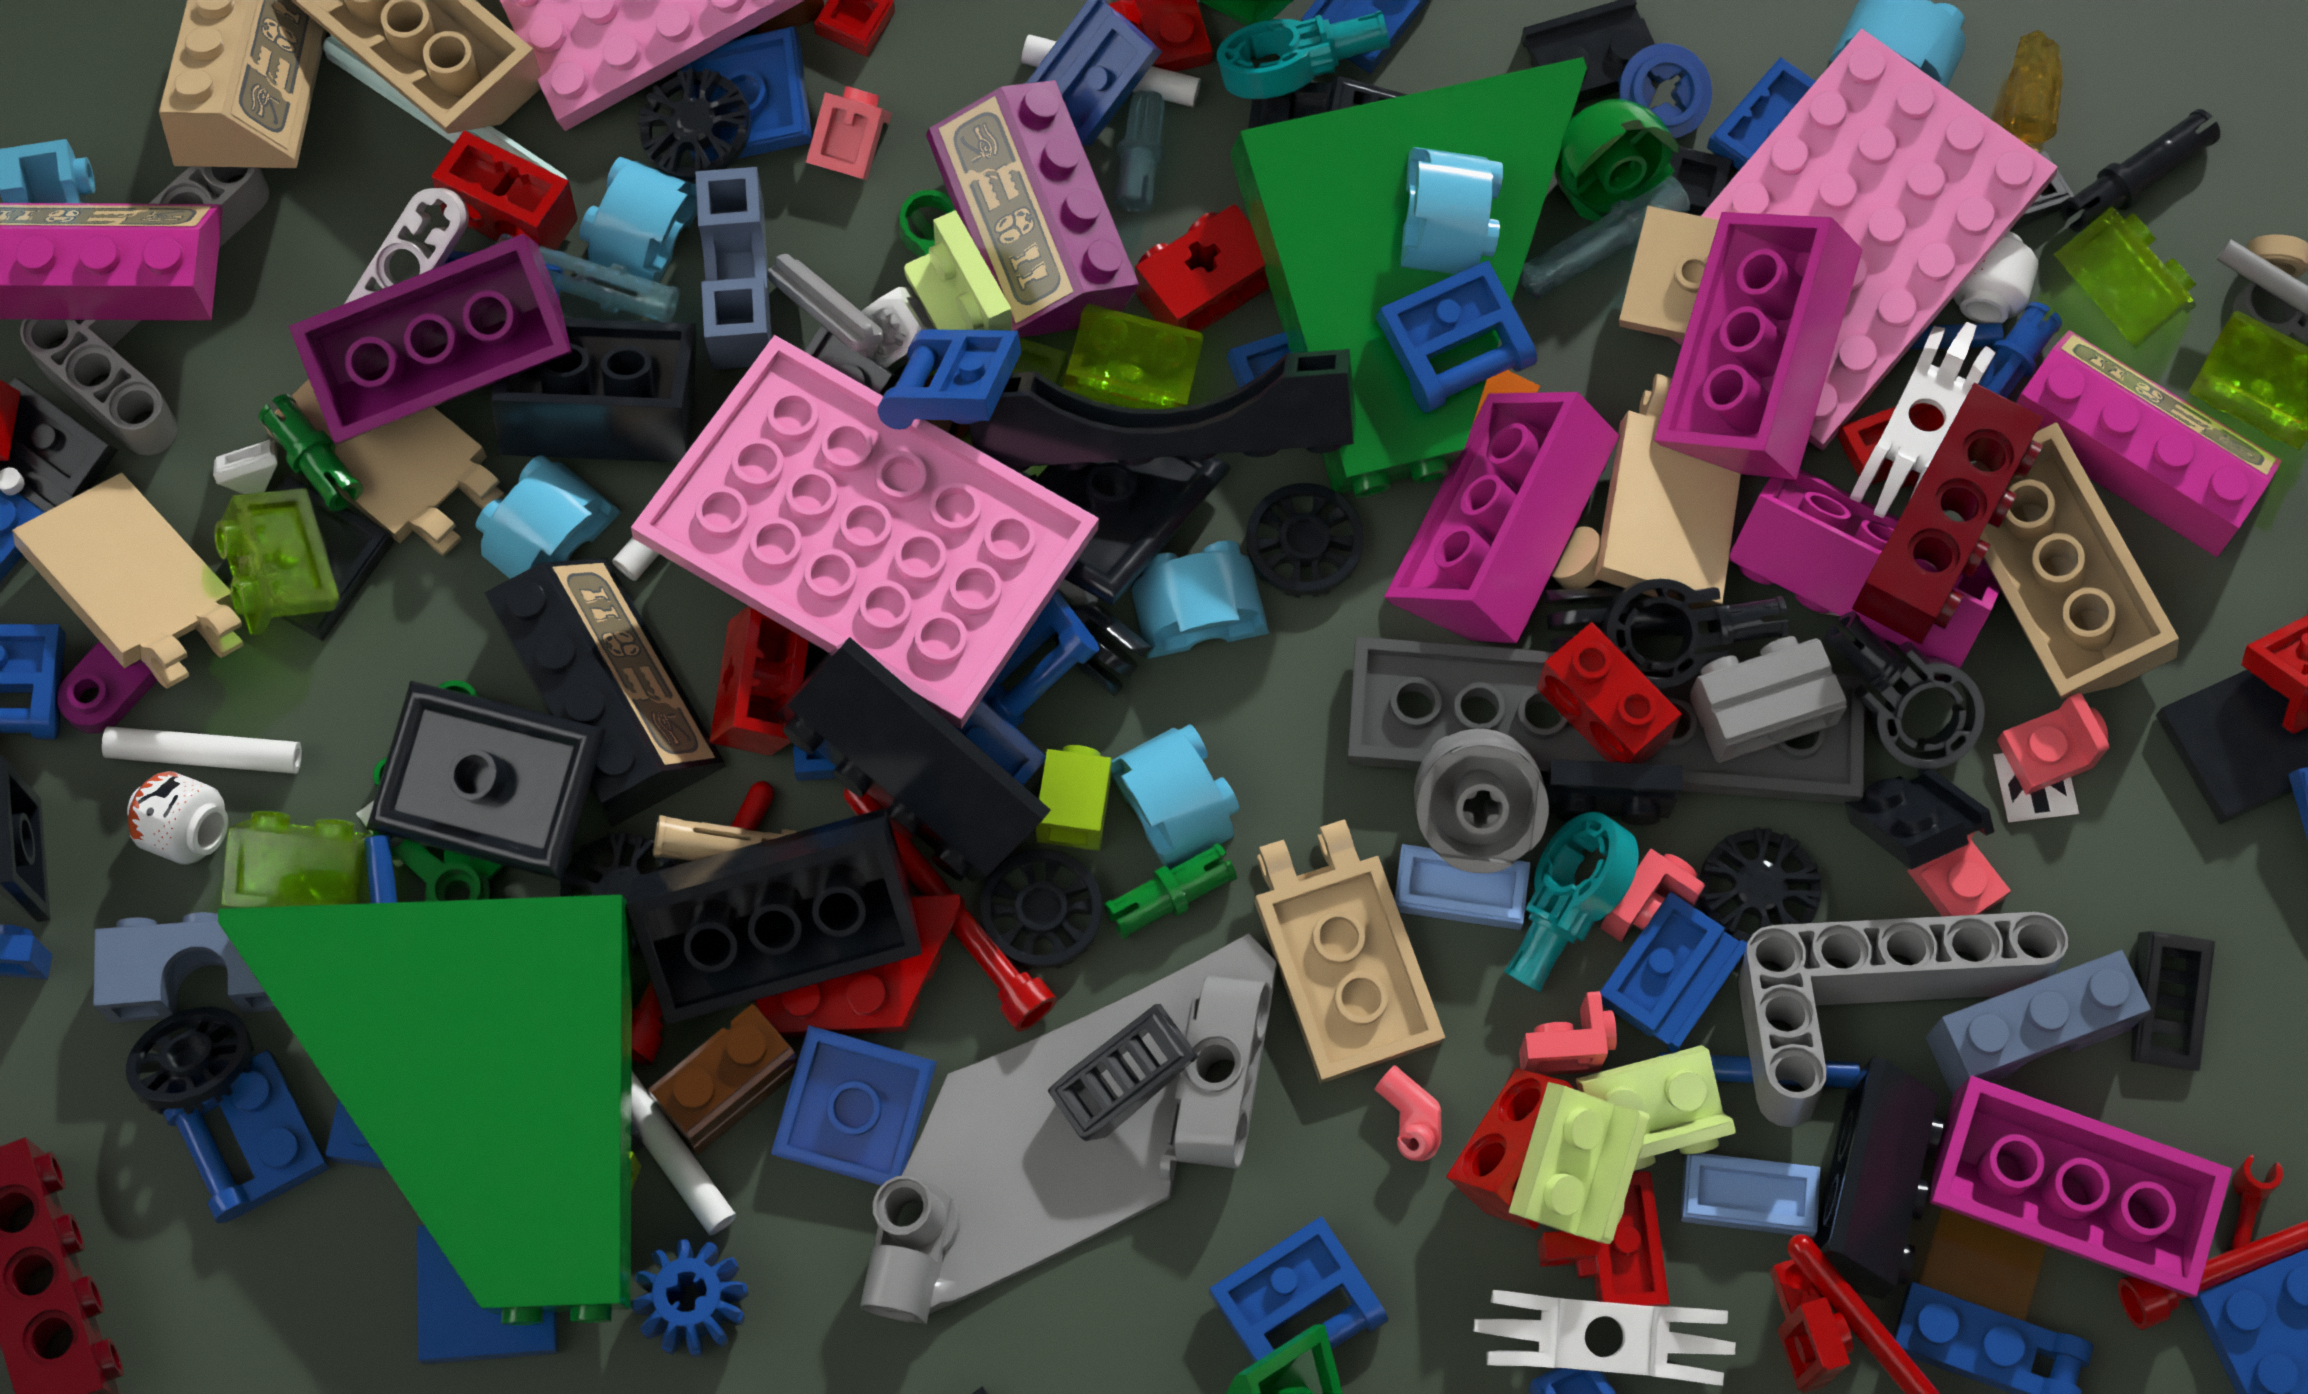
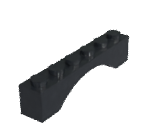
[969,349,1356,473]

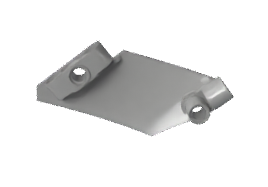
[860,933,1278,1324]

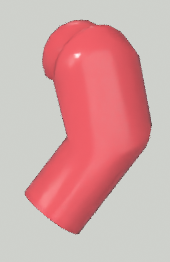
[1374,1065,1442,1161]

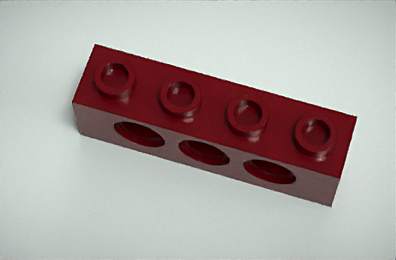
[1851,382,2044,645]
[0,1137,124,1394]

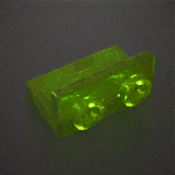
[2054,206,2196,348]
[214,488,340,635]
[221,811,373,908]

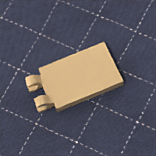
[1594,374,1741,609]
[263,379,505,557]
[12,472,243,689]
[1254,819,1446,1084]

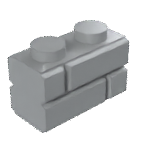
[1690,636,1847,763]

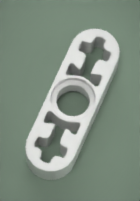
[344,188,469,304]

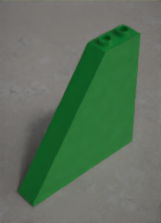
[1229,57,1587,498]
[218,895,632,1326]

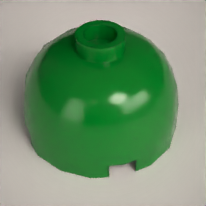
[1555,98,1679,222]

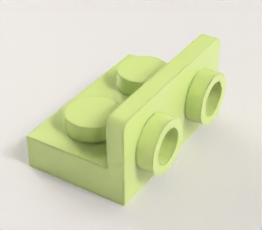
[904,210,1012,331]
[1576,1045,1736,1171]
[1508,1082,1649,1244]

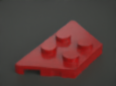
[755,894,965,1038]

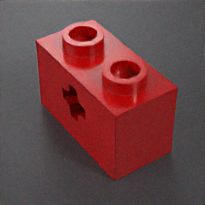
[1135,203,1270,347]
[710,606,809,756]

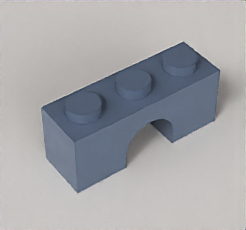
[695,167,772,370]
[93,912,277,1023]
[1925,950,2151,1096]

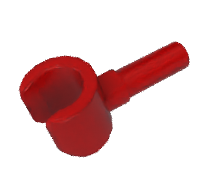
[2230,1154,2283,1250]

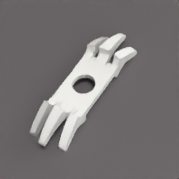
[1850,322,1995,519]
[1473,1290,1736,1386]

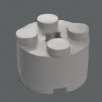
[1414,729,1549,873]

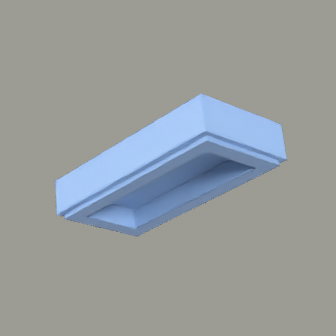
[1394,844,1530,930]
[1680,1153,1820,1237]

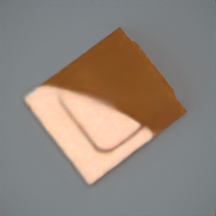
[1919,1207,2047,1321]

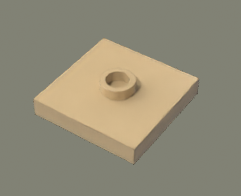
[1619,206,1719,340]

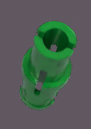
[258,394,363,511]
[1104,843,1237,940]

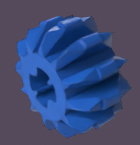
[631,1239,749,1357]

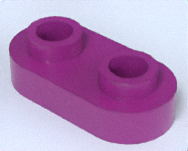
[57,641,157,734]

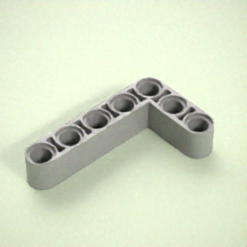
[20,166,270,456]
[1738,912,2068,1127]

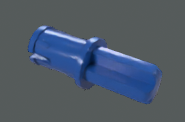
[1979,302,2062,398]

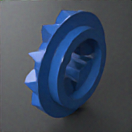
[1617,43,1712,139]

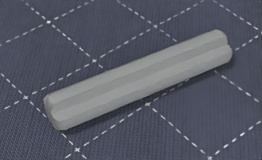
[768,254,884,357]

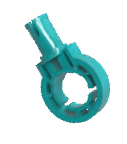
[1217,10,1390,99]
[1503,812,1639,993]

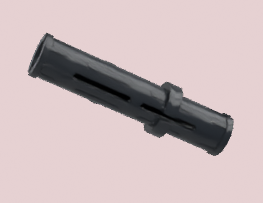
[2060,109,2221,234]

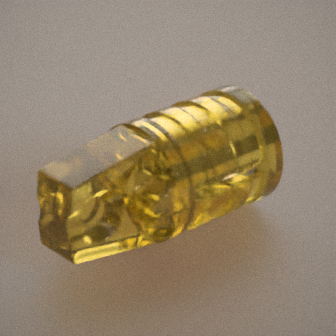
[2002,30,2063,143]

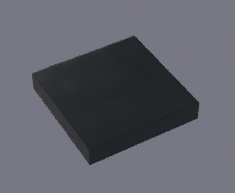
[215,475,395,641]
[2156,670,2308,825]

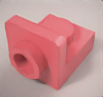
[806,86,892,180]
[1997,692,2109,795]
[1907,831,2011,916]
[1600,849,1705,943]
[1519,991,1617,1075]

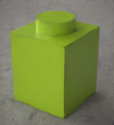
[1036,745,1111,851]

